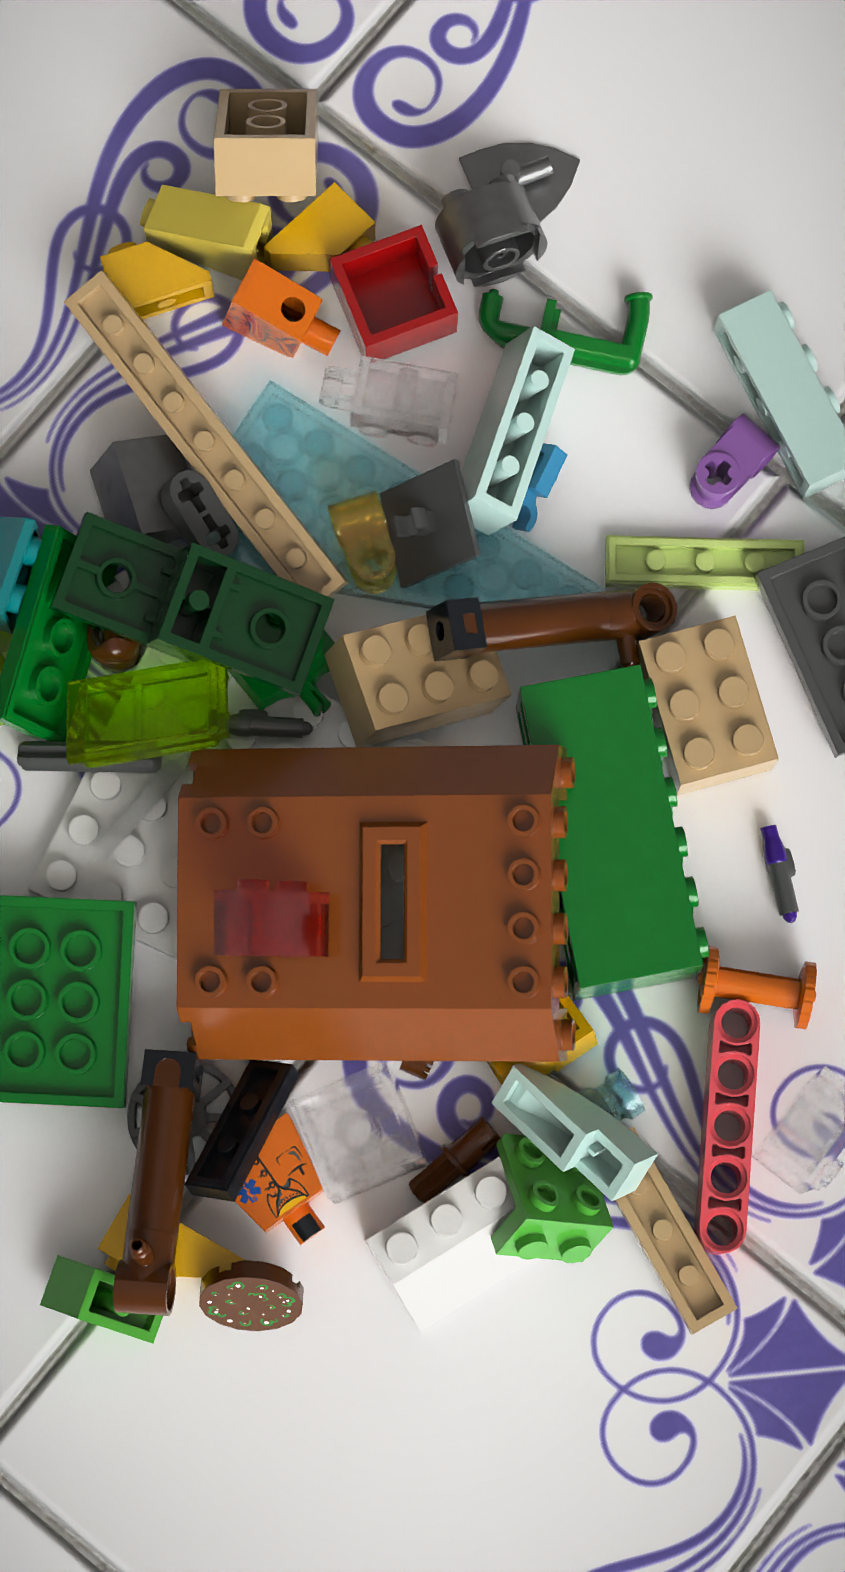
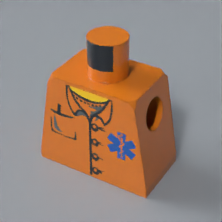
[235,1113,326,1246]

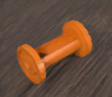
[697,946,817,1030]

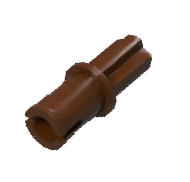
[408,1116,501,1204]

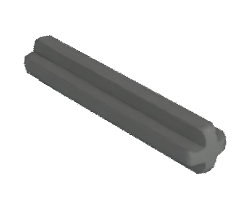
[17,741,163,773]

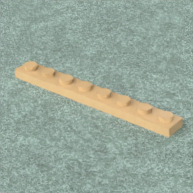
[64,270,349,597]

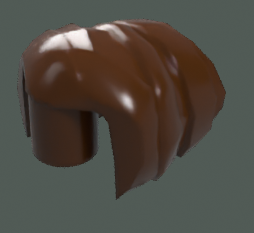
[87,625,141,672]

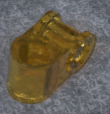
[327,491,396,594]

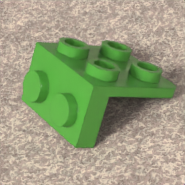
[491,1133,614,1263]

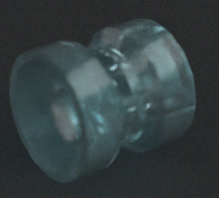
[578,1068,645,1121]

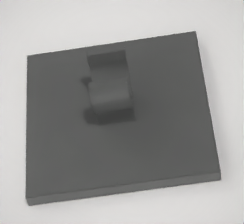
[379,459,481,588]

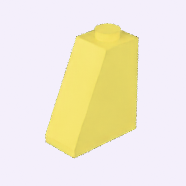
[140,185,273,280]

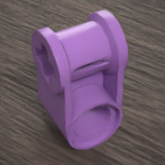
[689,413,780,509]

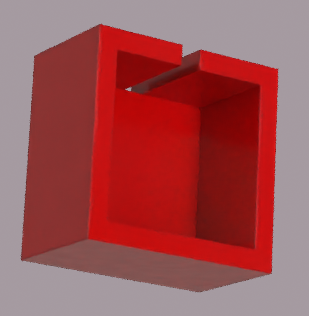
[329,224,458,366]

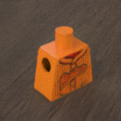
[222,258,341,358]

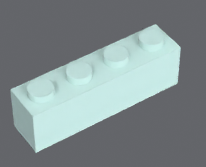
[713,290,845,499]
[461,326,575,535]

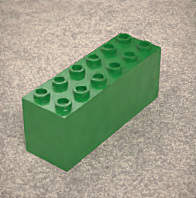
[515,665,709,1001]

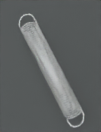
[88,752,191,865]

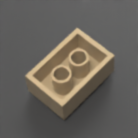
[214,89,318,202]
[324,615,512,747]
[637,615,779,796]

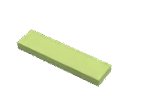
[605,535,804,591]

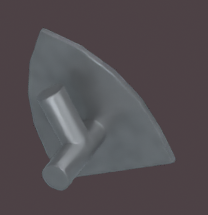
[459,143,580,223]

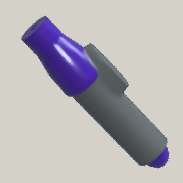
[760,825,799,923]

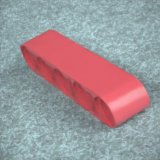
[694,999,760,1255]

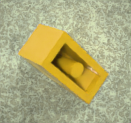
[263,182,376,272]
[100,242,215,319]

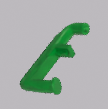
[479,289,653,375]

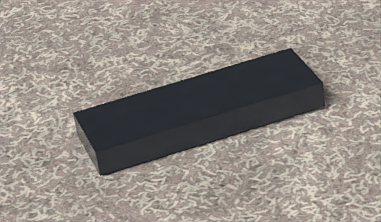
[184,1060,300,1202]

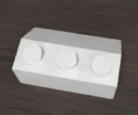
[366,1157,536,1331]

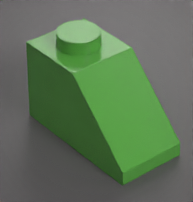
[40,1255,163,1344]

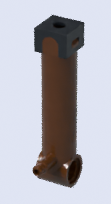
[426,582,677,668]
[113,1049,204,1316]

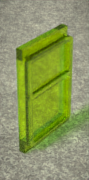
[65,659,230,768]

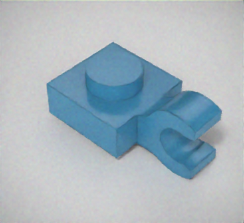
[512,443,568,532]

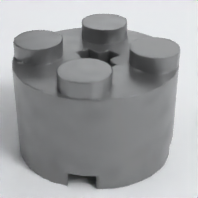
[435,174,548,287]

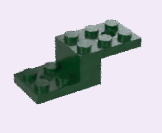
[49,512,335,696]

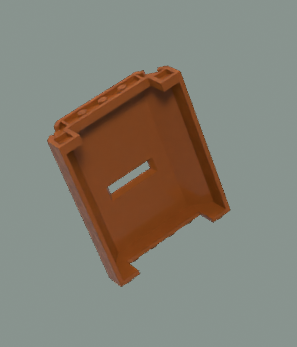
[176,745,576,1062]

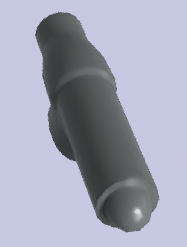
[213,709,313,738]

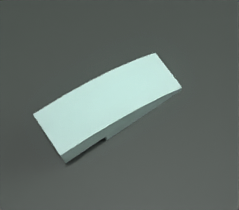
[492,1063,658,1201]

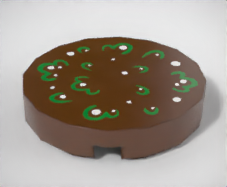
[199,1260,304,1331]

